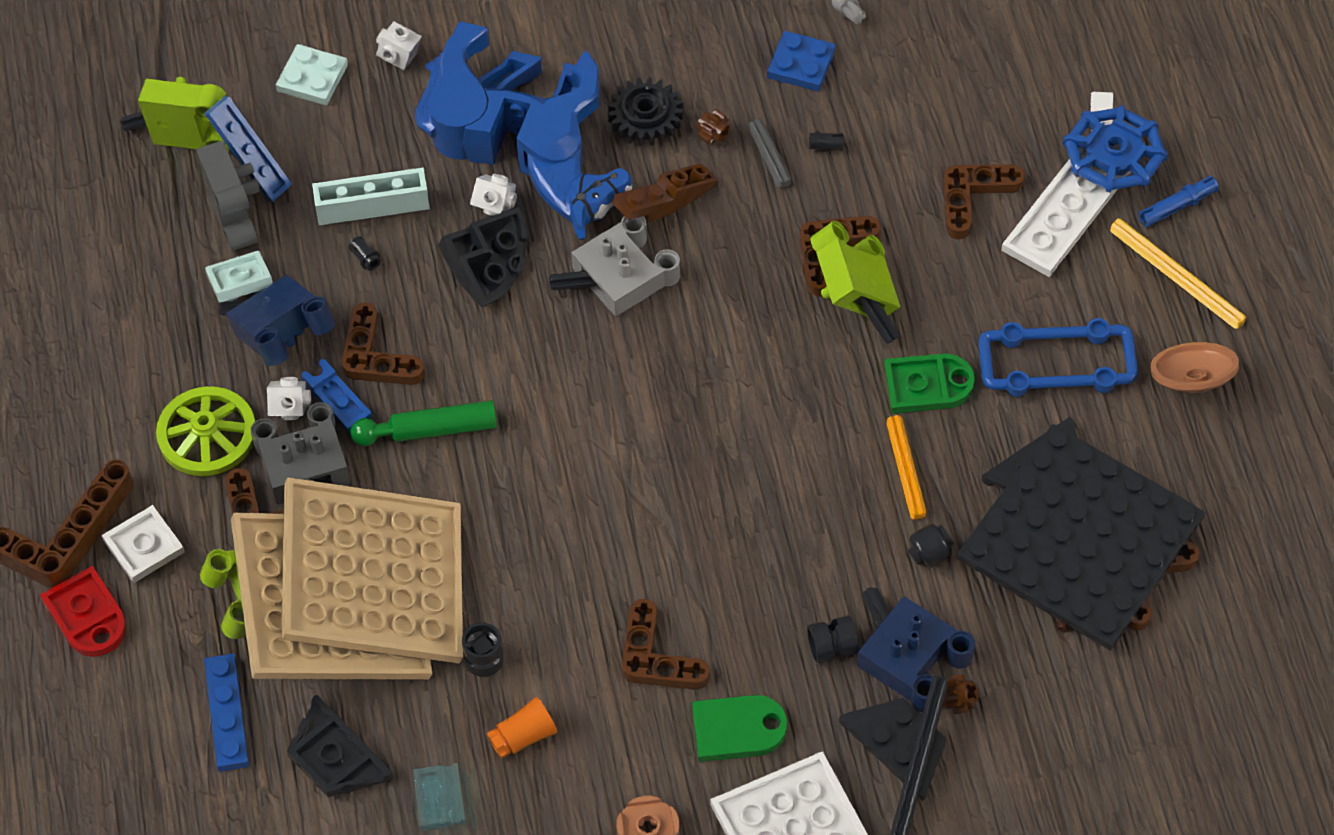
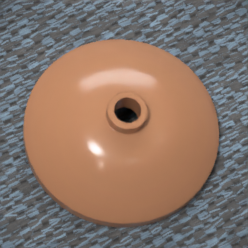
[1151,342,1239,393]

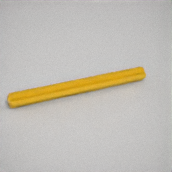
[1110,219,1246,329]

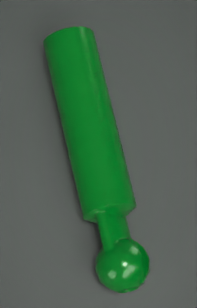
[351,400,497,447]

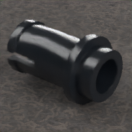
[809,130,844,152]
[348,236,381,271]

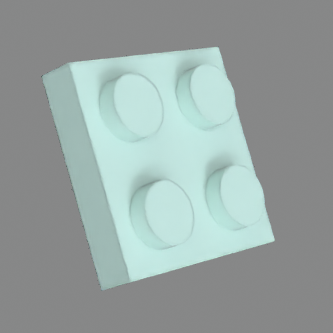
[276,44,348,106]
[205,250,273,303]

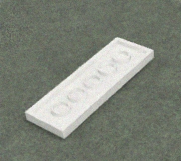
[1001,132,1131,277]

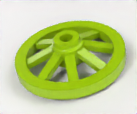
[156,386,255,476]

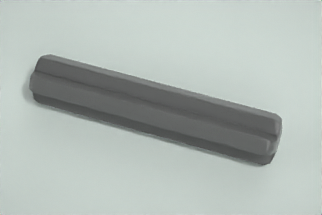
[749,119,791,188]

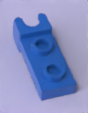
[301,359,373,434]

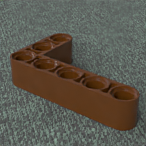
[0,459,133,588]

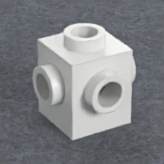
[376,21,422,70]
[470,174,517,216]
[267,377,311,420]

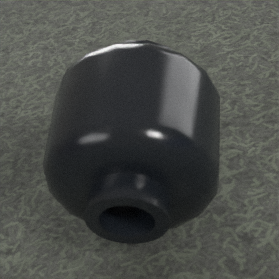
[908,523,954,568]

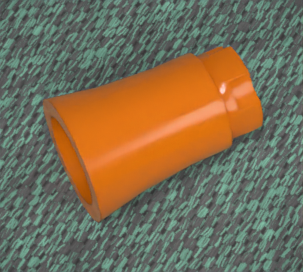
[486,696,558,759]

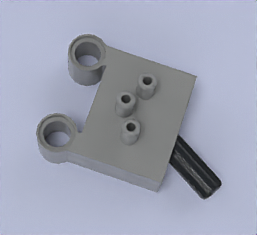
[549,216,680,317]

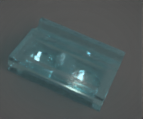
[413,763,466,831]

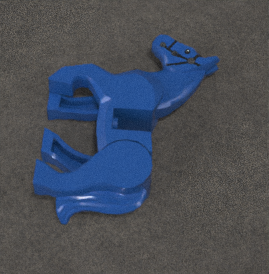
[415,21,633,240]

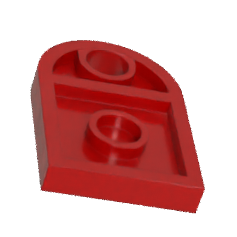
[40,566,126,657]

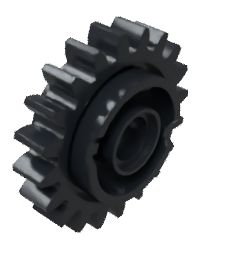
[608,77,683,146]

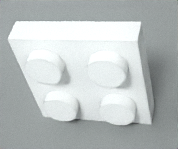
[102,505,185,583]

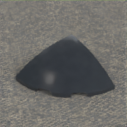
[437,207,528,307]

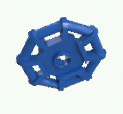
[1063,105,1168,193]

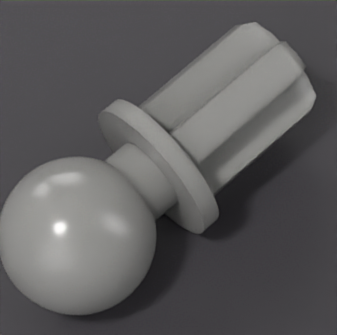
[832,0,866,24]

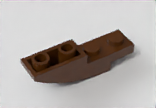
[612,163,718,223]

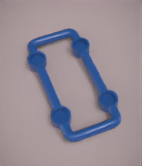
[978,318,1138,397]

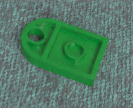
[884,353,975,414]
[692,695,787,762]

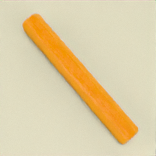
[887,415,926,520]

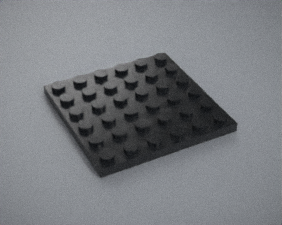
[957,424,1206,651]

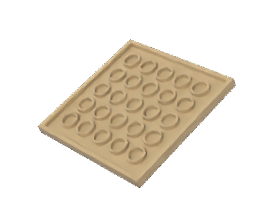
[282,477,463,663]
[231,513,433,679]

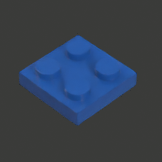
[767,30,836,92]

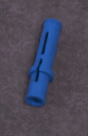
[1138,175,1219,228]

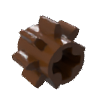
[696,109,731,145]
[943,674,979,714]

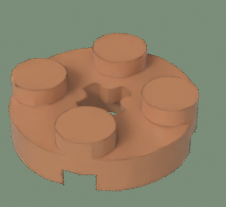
[616,796,679,835]

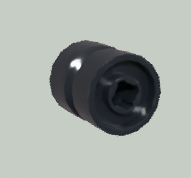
[807,615,859,663]
[462,623,504,677]

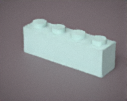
[312,167,430,225]

